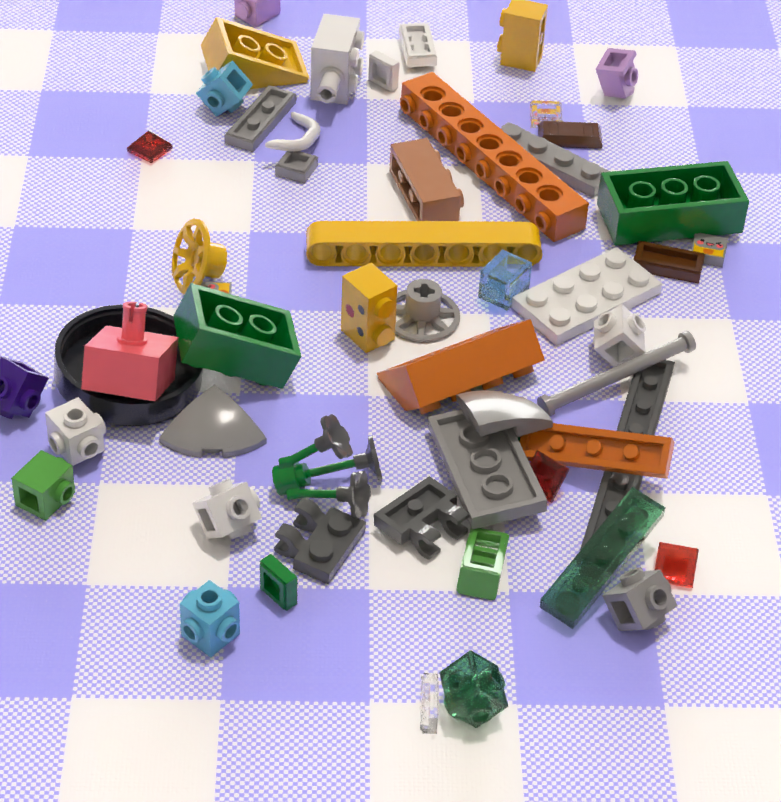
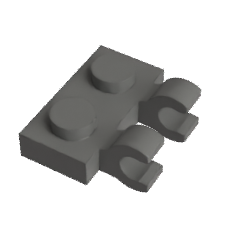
[374,476,469,560]
[274,498,366,584]

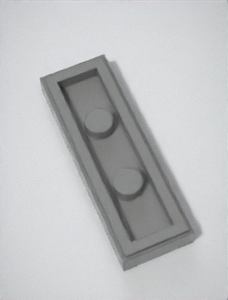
[224,85,296,152]

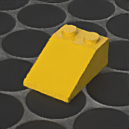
[200,17,310,89]

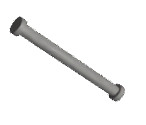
[537,331,696,416]

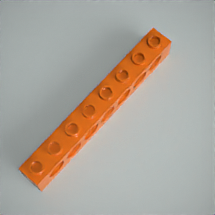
[400,71,589,242]

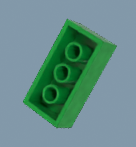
[597,161,749,245]

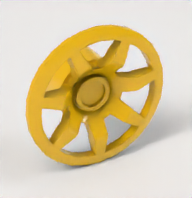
[171,218,227,294]

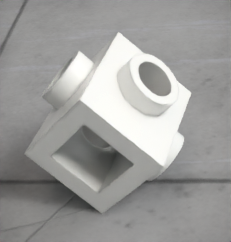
[593,304,646,367]
[45,397,106,466]
[192,479,262,539]

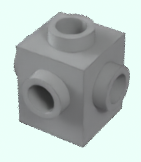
[602,567,678,631]

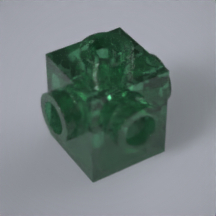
[439,650,509,729]

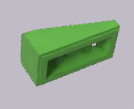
[456,528,510,600]

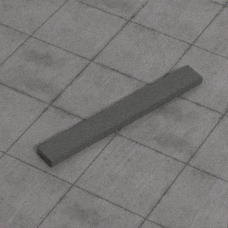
[576,360,675,577]

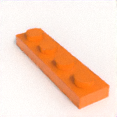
[520,423,675,479]

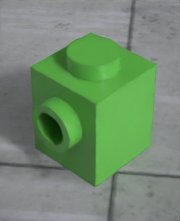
[11,450,75,521]

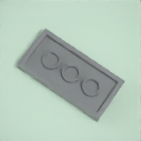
[428,409,547,529]

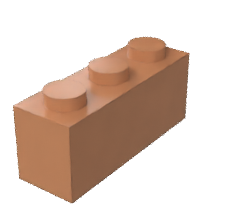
[389,138,464,221]

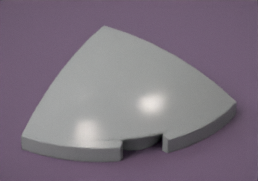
[159,384,267,458]
[456,390,553,437]

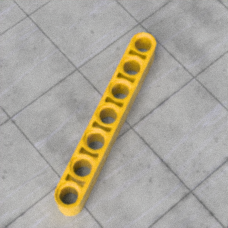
[306,221,543,267]

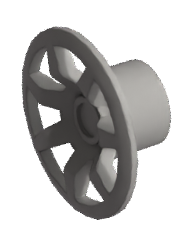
[395,279,460,342]

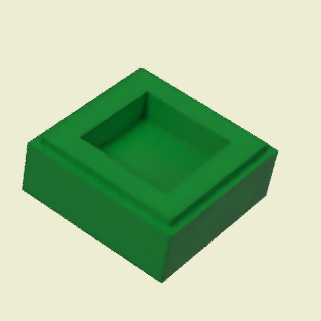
[260,554,298,611]

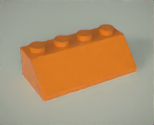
[377,319,545,414]

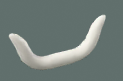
[265,112,321,152]

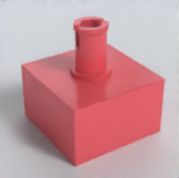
[81,302,179,401]

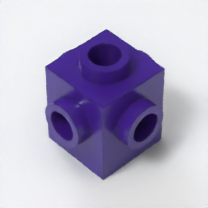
[0,356,49,419]

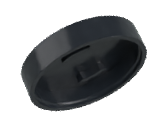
[53,304,203,426]

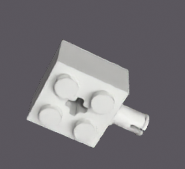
[310,13,365,105]

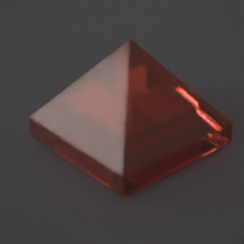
[127,130,173,164]
[530,450,570,503]

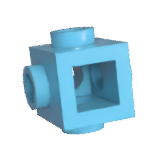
[196,60,253,117]
[180,580,240,657]

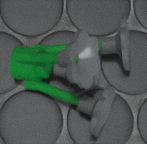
[272,414,383,519]

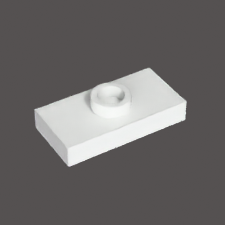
[399,23,438,67]

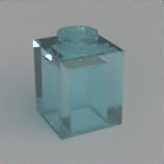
[478,249,532,311]

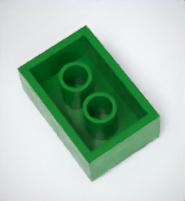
[173,283,302,389]

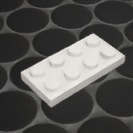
[511,247,663,346]

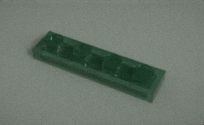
[539,487,666,629]

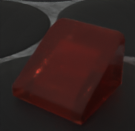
[654,542,699,589]

